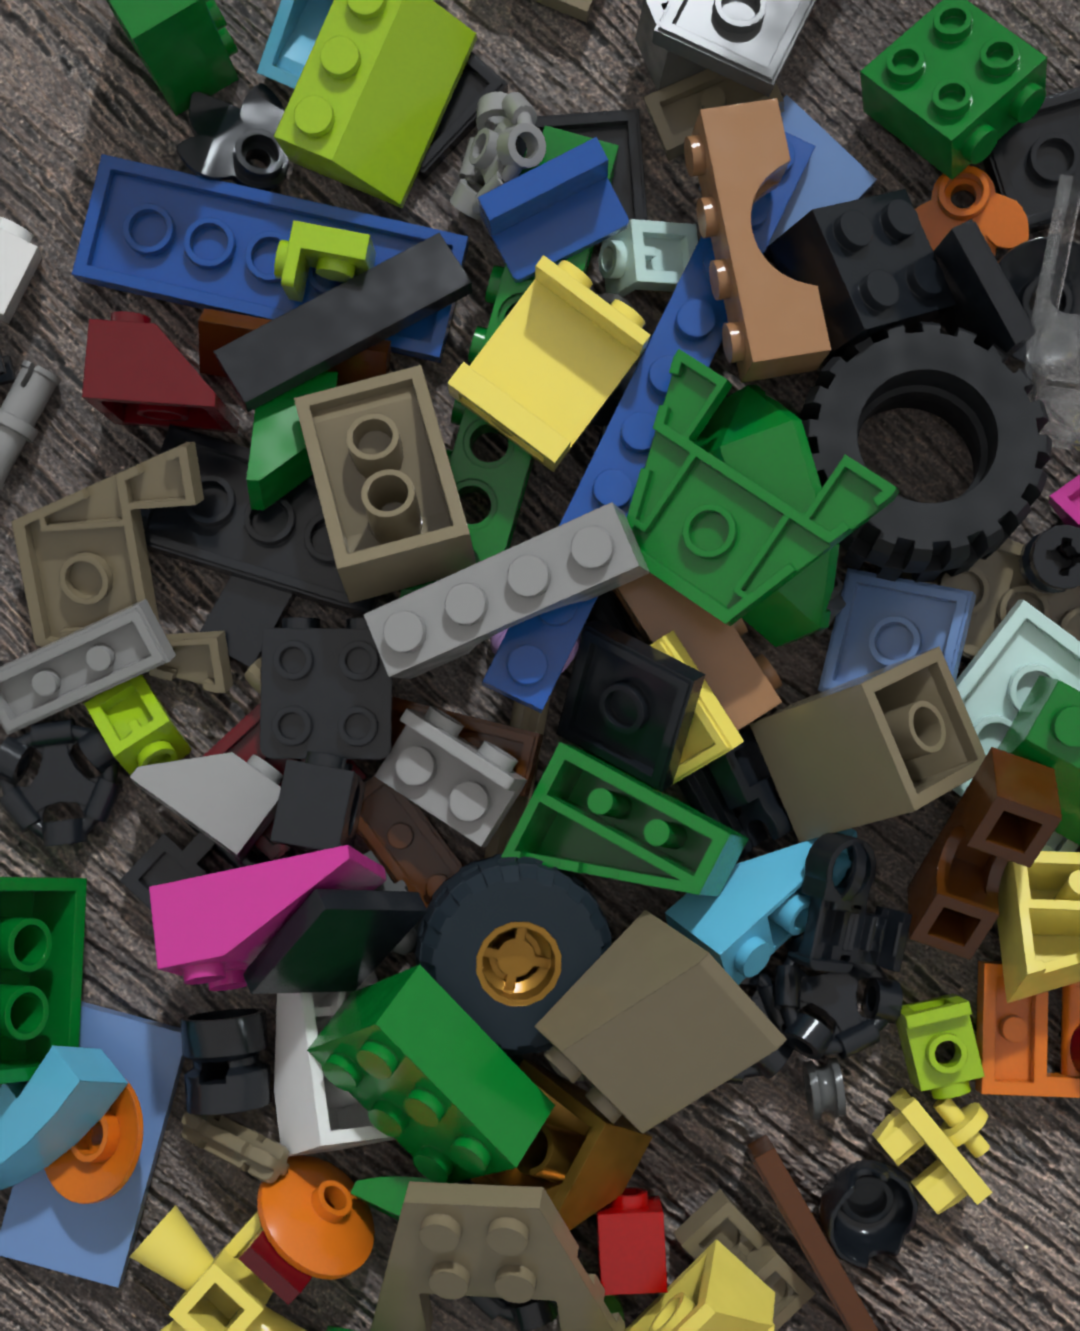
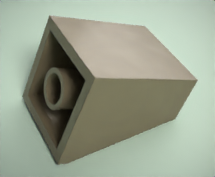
[749,646,986,842]
[534,910,787,1134]

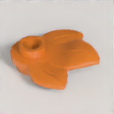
[915,165,1029,256]

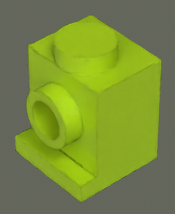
[896,993,985,1099]

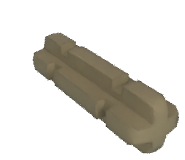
[181,1112,290,1184]

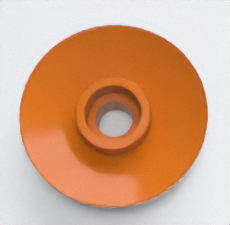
[44,1081,143,1204]
[257,1155,375,1280]

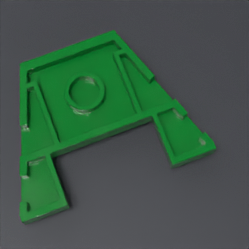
[627,349,900,626]

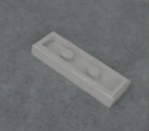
[0,599,176,735]

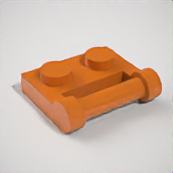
[975,960,1080,1098]

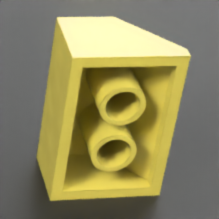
[625,1239,775,1331]

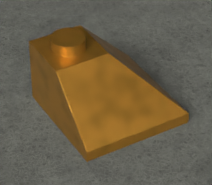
[471,1059,653,1230]

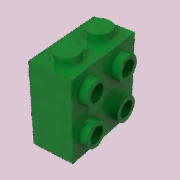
[860,0,1047,180]

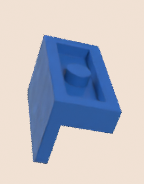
[478,137,629,283]

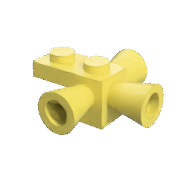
[129,1205,307,1331]

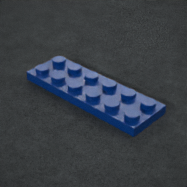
[72,154,469,363]

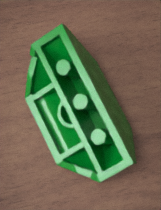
[695,385,839,647]

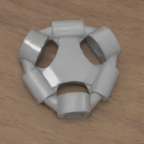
[450,92,546,221]

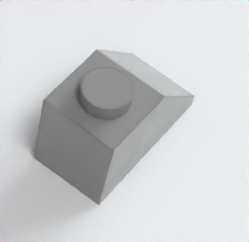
[130,752,283,861]

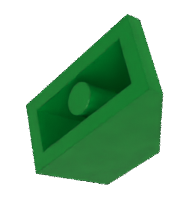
[246,371,338,510]

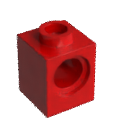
[596,1187,668,1296]

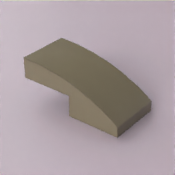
[673,1189,816,1331]

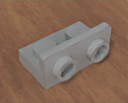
[375,706,528,847]

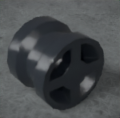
[1019,525,1080,594]

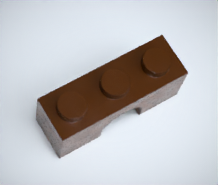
[907,747,1062,960]

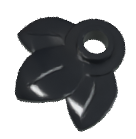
[176,83,289,191]

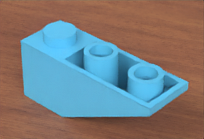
[665,828,857,985]

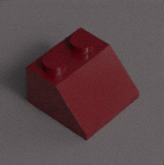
[82,311,239,433]

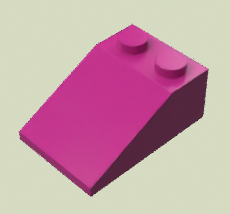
[149,845,387,991]

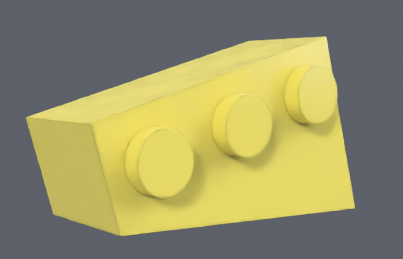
[997,851,1080,1003]

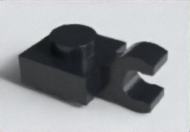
[708,728,793,847]

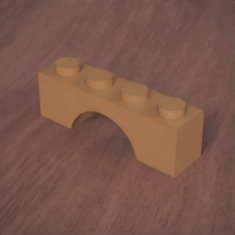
[684,98,831,383]

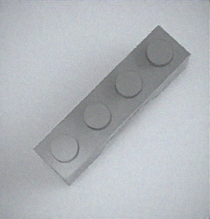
[363,502,650,679]

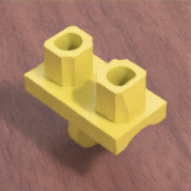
[872,1087,992,1214]

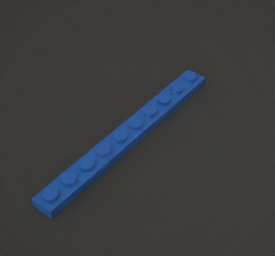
[482,132,816,713]

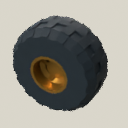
[415,854,612,1056]

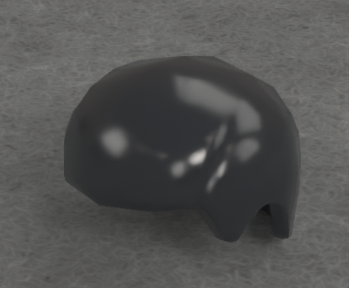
[818,1160,919,1269]

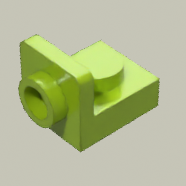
[274,220,376,302]
[84,674,192,776]

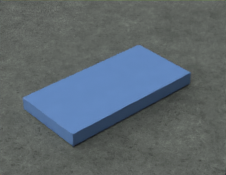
[0,1001,185,1288]

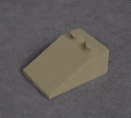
[294,365,476,603]

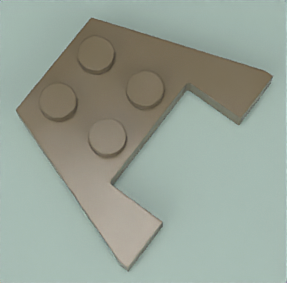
[11,442,233,693]
[370,1181,625,1331]

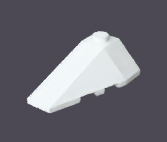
[274,971,395,1157]

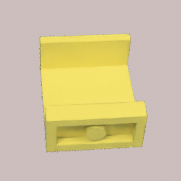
[447,255,651,472]

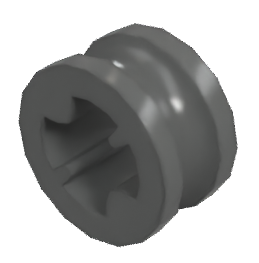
[803,1057,846,1120]

